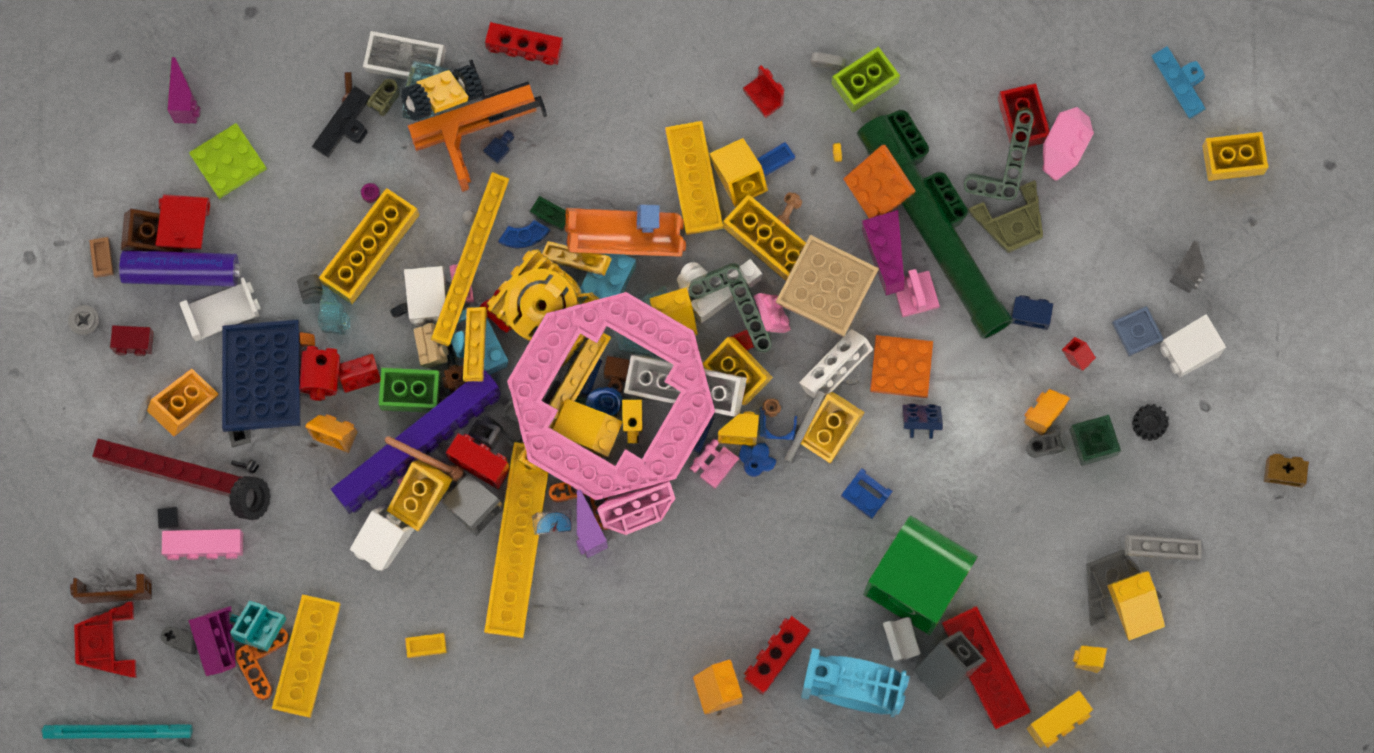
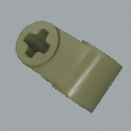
[367,79,400,116]

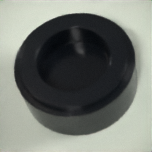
[390,303,408,318]

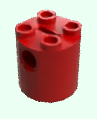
[299,346,341,401]

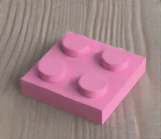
[753,293,791,333]

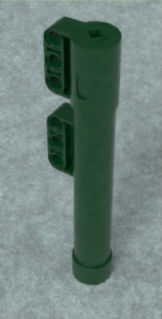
[857,110,1013,339]

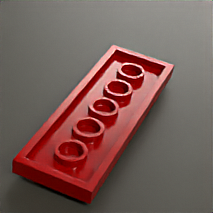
[941,606,1031,730]

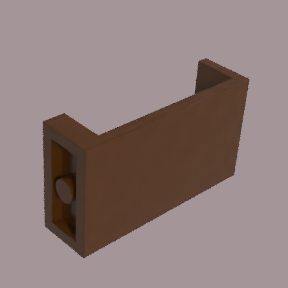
[70,574,152,604]

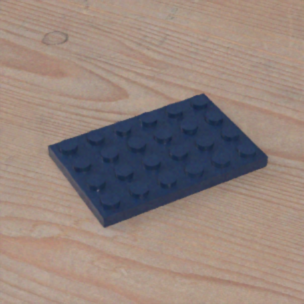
[222,320,301,432]

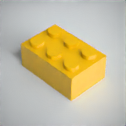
[1202,132,1269,181]
[702,337,773,405]
[1026,691,1093,748]

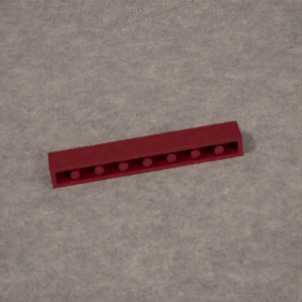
[92,438,243,497]

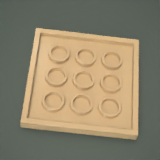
[776,235,879,337]

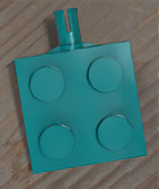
[230,600,287,652]

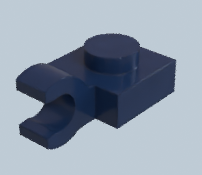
[483,130,515,164]

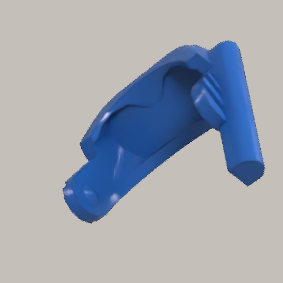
[759,407,797,440]

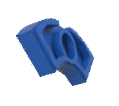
[498,220,550,248]

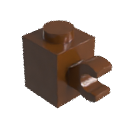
[604,356,630,394]

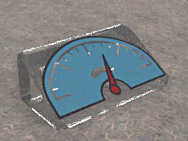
[532,510,572,535]

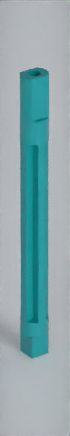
[42,724,193,739]

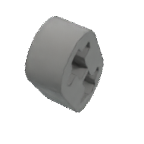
[810,52,847,71]

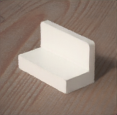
[883,617,921,662]

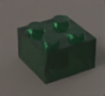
[1069,414,1121,466]

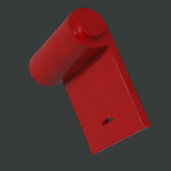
[156,194,210,250]

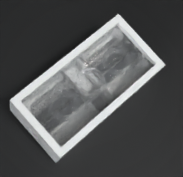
[363,31,446,82]

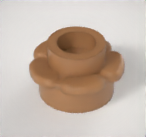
[762,399,781,417]

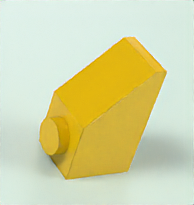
[1072,646,1107,673]

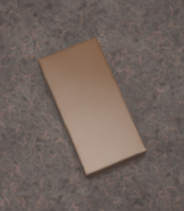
[89,237,114,278]

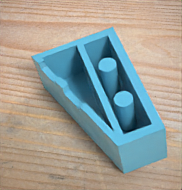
[465,319,508,375]

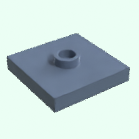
[1112,306,1164,356]

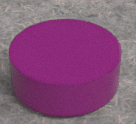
[361,183,380,203]

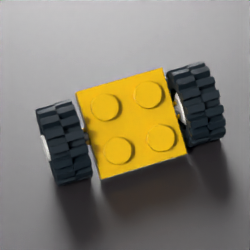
[401,65,482,121]

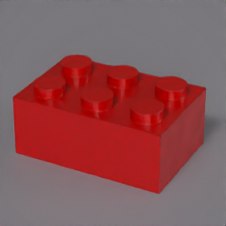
[997,83,1050,147]
[446,433,510,490]

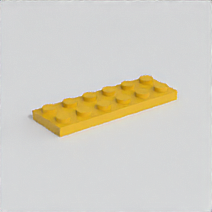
[665,121,723,235]
[272,594,341,718]

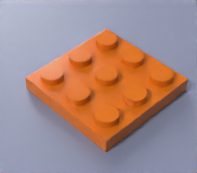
[843,145,915,218]
[870,335,933,398]

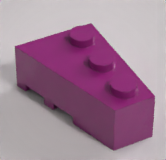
[188,606,236,676]

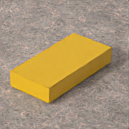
[405,633,447,658]

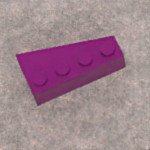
[862,210,904,296]

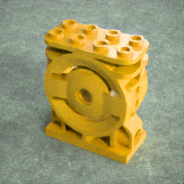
[487,249,599,367]

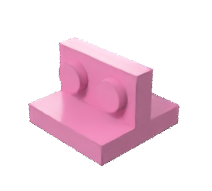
[895,269,940,317]

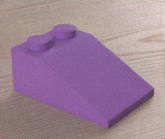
[576,490,608,558]

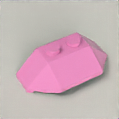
[1043,107,1094,181]
[597,481,676,535]

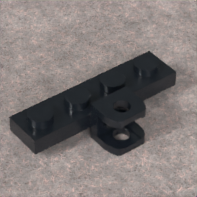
[312,86,371,158]

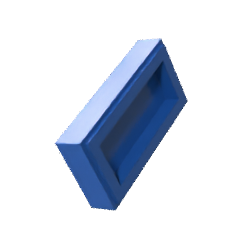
[757,142,795,177]

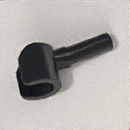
[231,459,259,473]

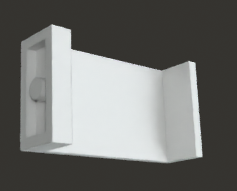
[180,277,261,341]

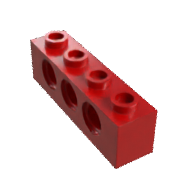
[485,22,563,65]
[744,616,810,695]

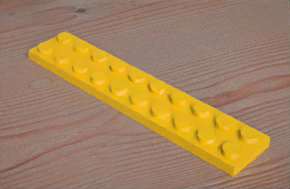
[484,442,549,639]

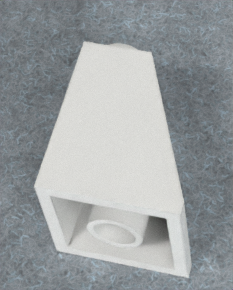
[404,266,447,326]
[1160,314,1226,378]
[350,505,414,571]

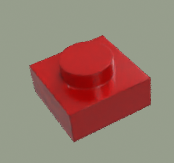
[730,329,755,351]

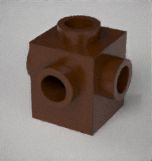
[442,365,466,393]

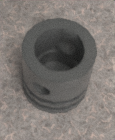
[297,274,325,304]

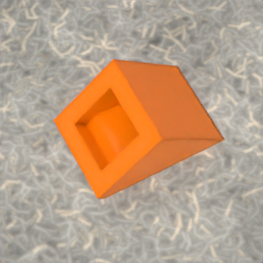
[299,332,315,347]

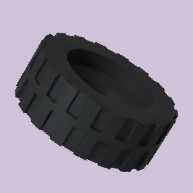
[229,476,271,520]

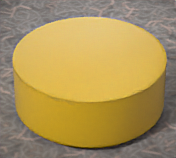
[832,143,842,162]

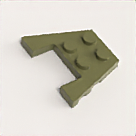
[968,180,1043,253]

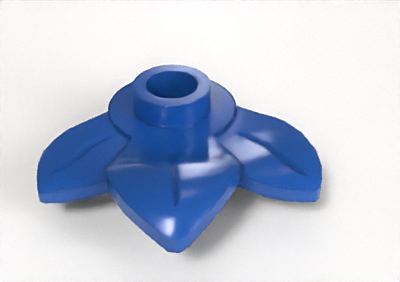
[739,443,777,477]

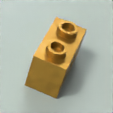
[1264,454,1309,488]

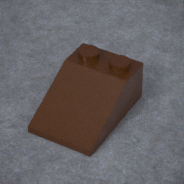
[121,208,183,252]

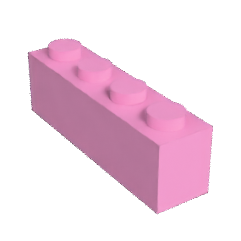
[162,529,243,560]

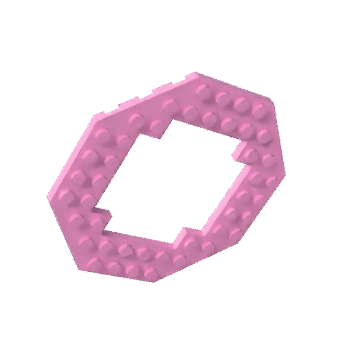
[507,292,715,500]

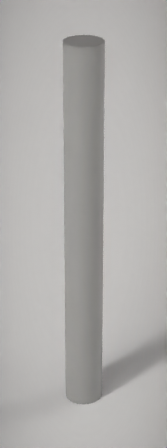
[784,390,826,462]

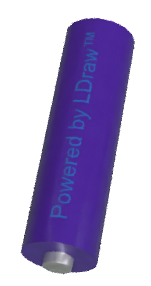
[119,250,242,287]

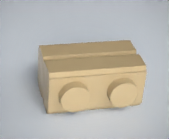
[414,323,448,368]

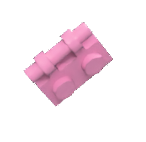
[690,439,739,489]

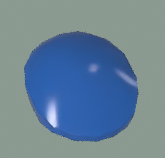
[586,387,623,416]

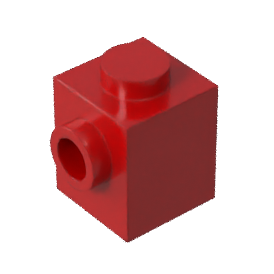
[1062,337,1096,371]

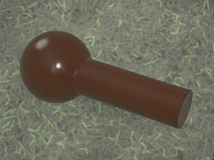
[342,72,353,103]

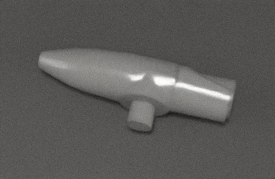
[137,395,151,424]

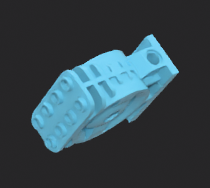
[801,648,910,718]

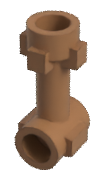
[777,192,802,226]

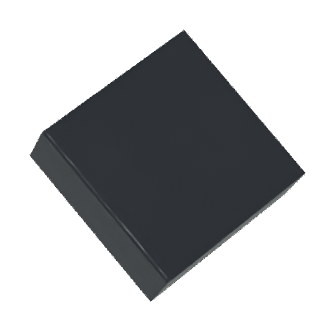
[157,507,179,529]

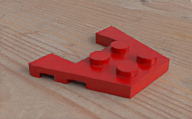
[74,601,137,678]

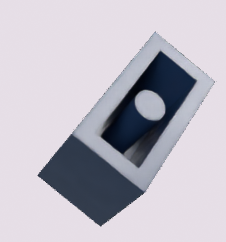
[1011,295,1053,330]

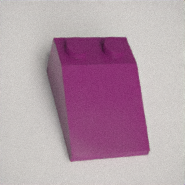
[167,57,201,124]

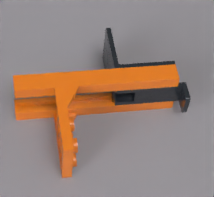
[408,59,547,192]

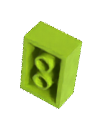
[831,46,900,113]

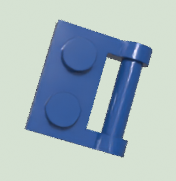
[841,468,893,519]

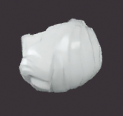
[677,262,711,298]

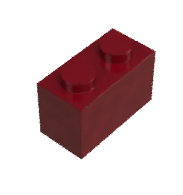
[110,325,154,356]

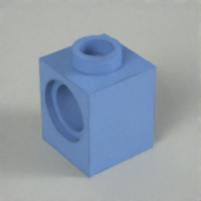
[637,205,659,233]

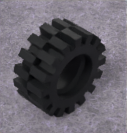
[1132,404,1169,441]

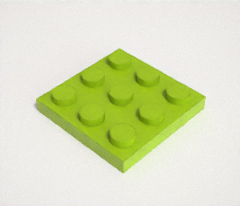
[189,123,267,199]

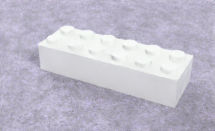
[624,355,747,416]

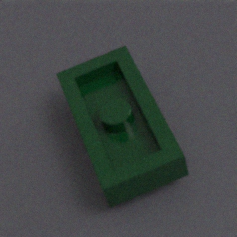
[530,196,566,231]

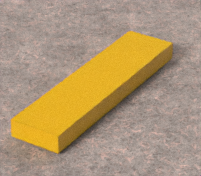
[542,241,612,276]
[463,307,487,382]

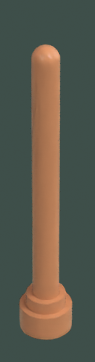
[385,436,463,482]

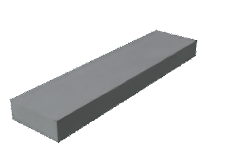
[1125,535,1202,561]

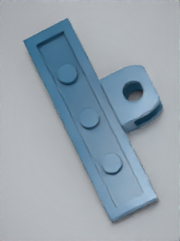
[1151,46,1206,119]

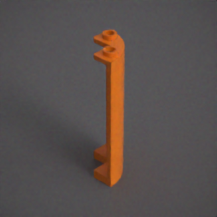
[565,208,686,257]

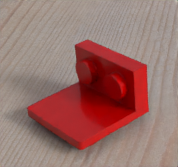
[743,65,785,118]

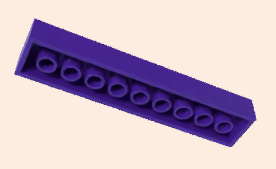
[331,369,501,514]

